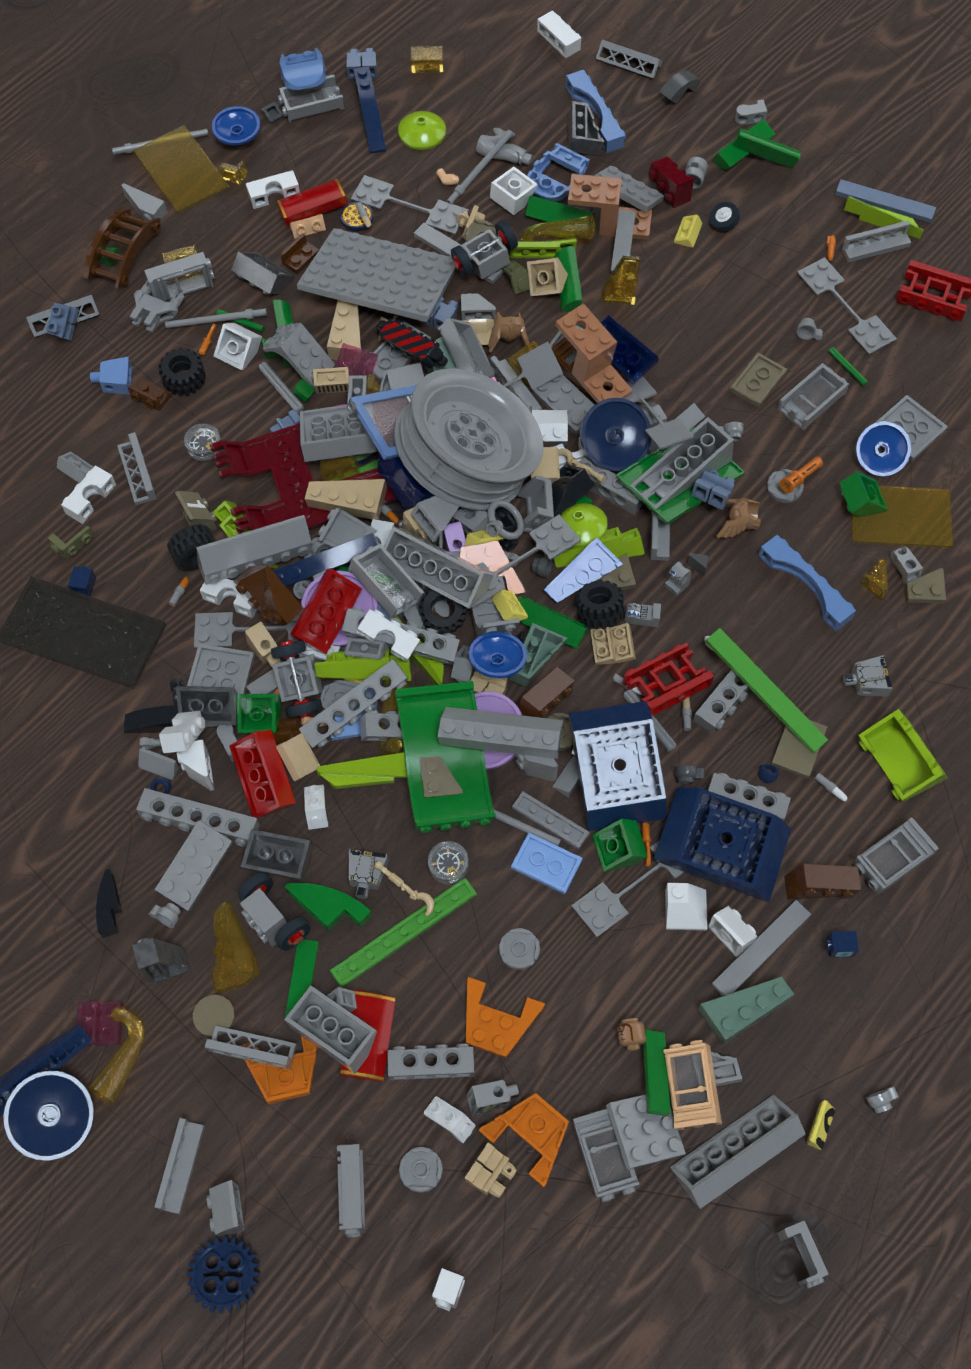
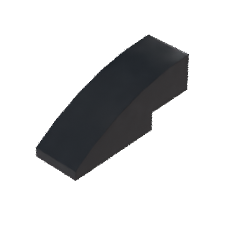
[124,705,178,733]
[96,869,122,938]

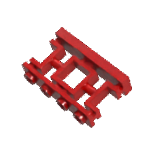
[896,260,971,322]
[623,643,714,716]

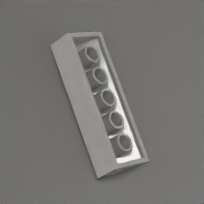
[196,515,312,585]
[384,526,494,609]
[438,707,563,759]
[669,1094,806,1209]

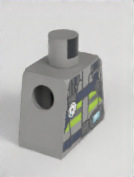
[466,1080,519,1116]

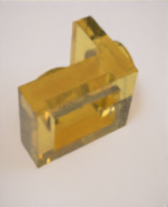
[220,161,247,184]
[367,374,381,394]

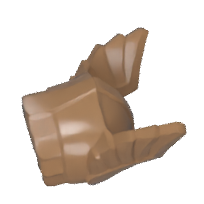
[488,312,531,353]
[716,498,761,538]

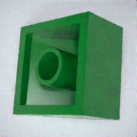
[840,471,888,517]
[237,694,281,733]
[592,819,648,872]

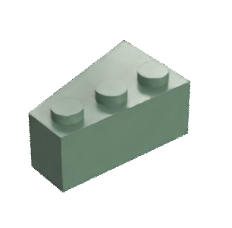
[508,623,567,687]

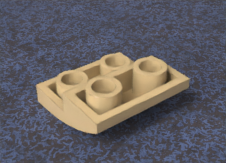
[590,623,636,665]

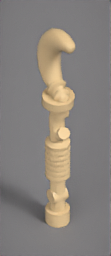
[558,448,606,483]
[374,861,434,916]

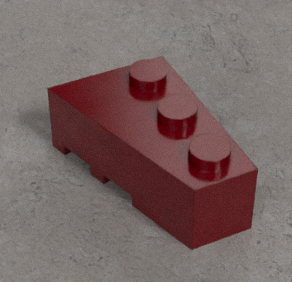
[649,156,694,208]

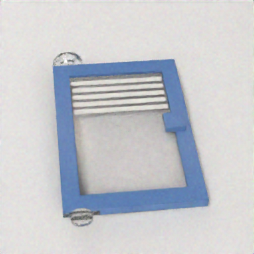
[347,385,417,460]

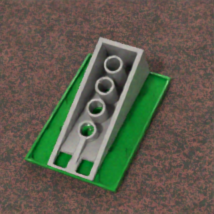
[616,417,745,525]

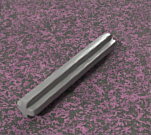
[259,362,304,413]
[623,689,676,752]

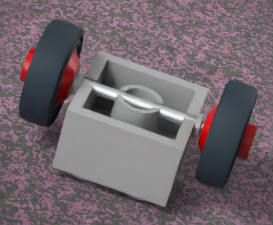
[451,220,518,279]
[271,640,323,718]
[238,872,311,951]

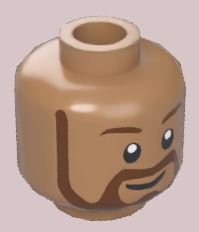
[617,1018,646,1051]

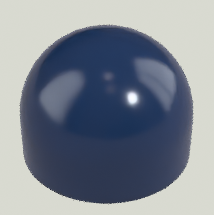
[758,764,779,784]
[150,777,171,794]

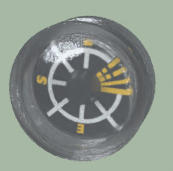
[184,424,221,461]
[428,841,469,885]

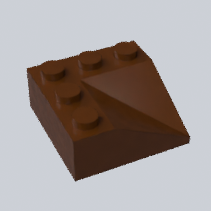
[233,565,304,624]

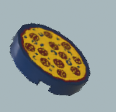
[340,202,373,231]

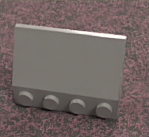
[300,403,377,462]

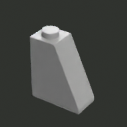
[411,496,459,542]

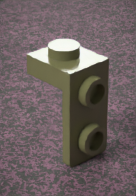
[501,260,530,294]
[48,526,94,560]

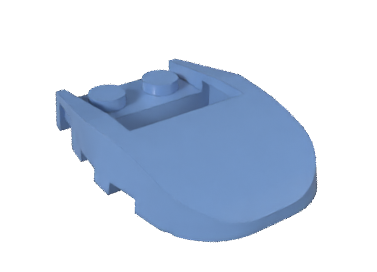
[279,48,327,90]
[527,143,590,201]

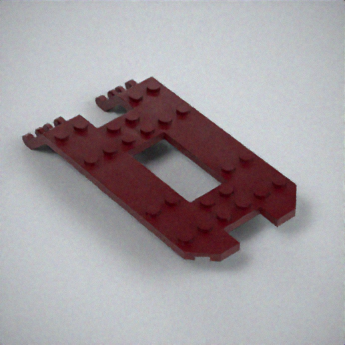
[210,396,424,533]

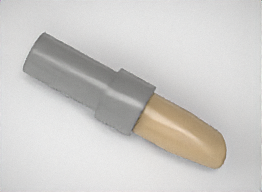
[356,202,372,228]
[682,697,692,731]

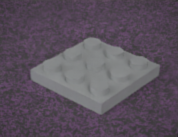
[875,395,948,462]
[187,644,255,694]
[606,1095,686,1170]

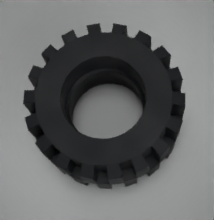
[158,348,206,396]
[167,524,216,571]
[576,580,624,629]
[419,589,467,635]

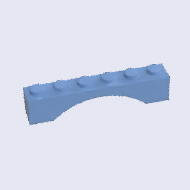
[566,69,626,153]
[758,535,856,632]

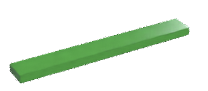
[705,628,828,754]
[330,878,477,988]

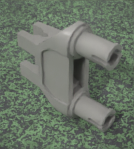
[129,280,185,333]

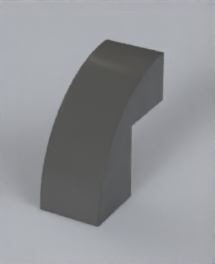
[660,71,702,104]

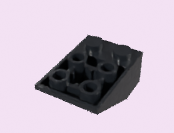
[552,464,594,517]

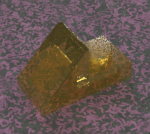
[861,559,888,601]

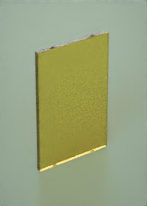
[133,125,229,213]
[852,486,953,548]

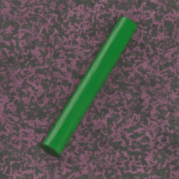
[216,309,265,333]
[828,347,868,387]

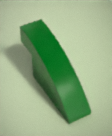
[284,883,373,932]

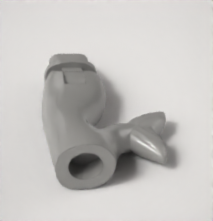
[476,128,533,165]

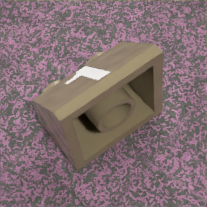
[175,491,217,532]

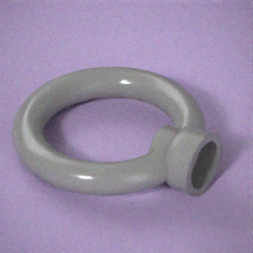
[486,500,524,540]

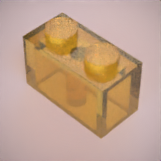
[411,46,443,73]
[320,455,360,481]

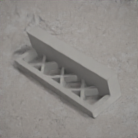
[596,40,663,79]
[842,221,911,263]
[26,295,99,337]
[490,356,542,413]
[117,432,157,505]
[650,511,670,561]
[205,1026,297,1070]
[155,1118,205,1215]

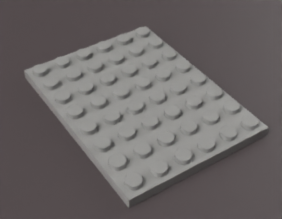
[297,228,457,322]

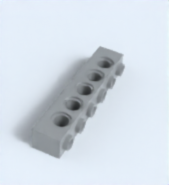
[341,607,460,665]
[299,659,408,749]
[136,788,260,847]

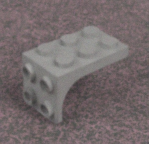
[263,323,335,389]
[470,576,520,638]

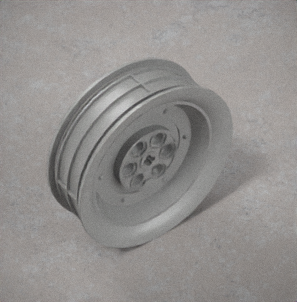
[394,368,543,510]

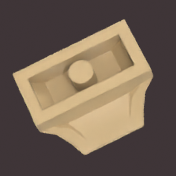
[463,319,495,345]

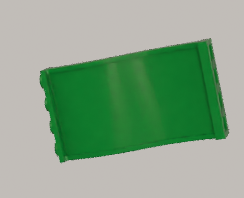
[394,681,496,833]

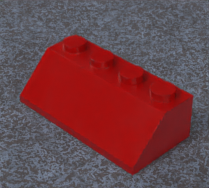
[229,730,296,819]

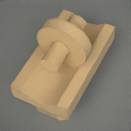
[456,205,485,239]

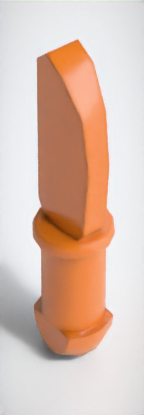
[199,324,217,356]
[641,822,652,866]

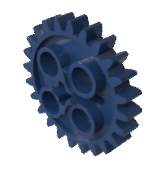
[186,1236,261,1314]

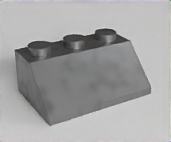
[231,251,295,296]
[176,686,238,725]
[241,829,313,880]

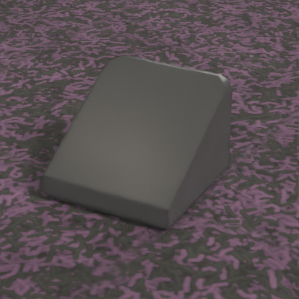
[260,101,284,123]
[687,553,708,576]

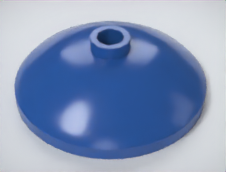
[212,106,260,145]
[856,422,911,476]
[469,632,527,678]

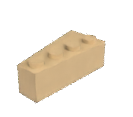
[327,300,363,363]
[305,479,387,520]

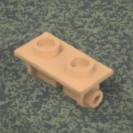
[290,214,326,239]

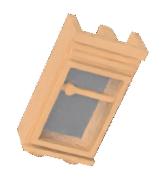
[663,1040,722,1131]

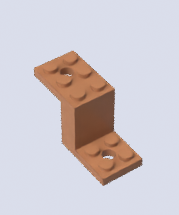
[568,174,652,240]
[555,303,633,403]

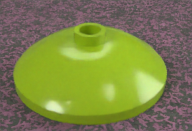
[398,111,446,150]
[561,503,608,548]

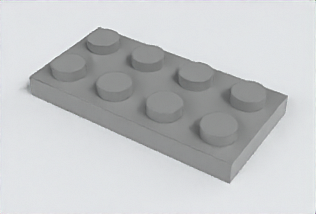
[594,166,664,213]
[530,374,594,435]
[155,820,233,911]

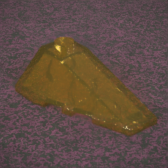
[601,256,640,305]
[212,900,259,993]

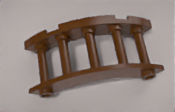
[82,207,161,288]

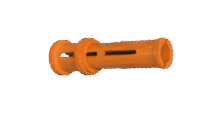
[780,457,823,493]

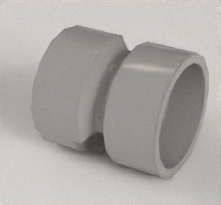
[685,157,708,189]

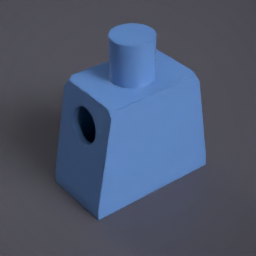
[90,357,132,395]

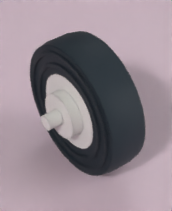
[710,202,740,232]

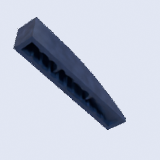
[353,66,386,154]
[273,533,377,586]
[0,1024,93,1116]

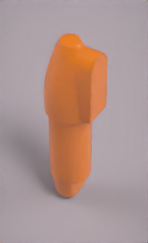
[827,235,836,261]

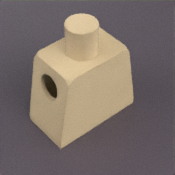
[245,621,281,668]

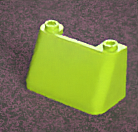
[859,709,948,801]

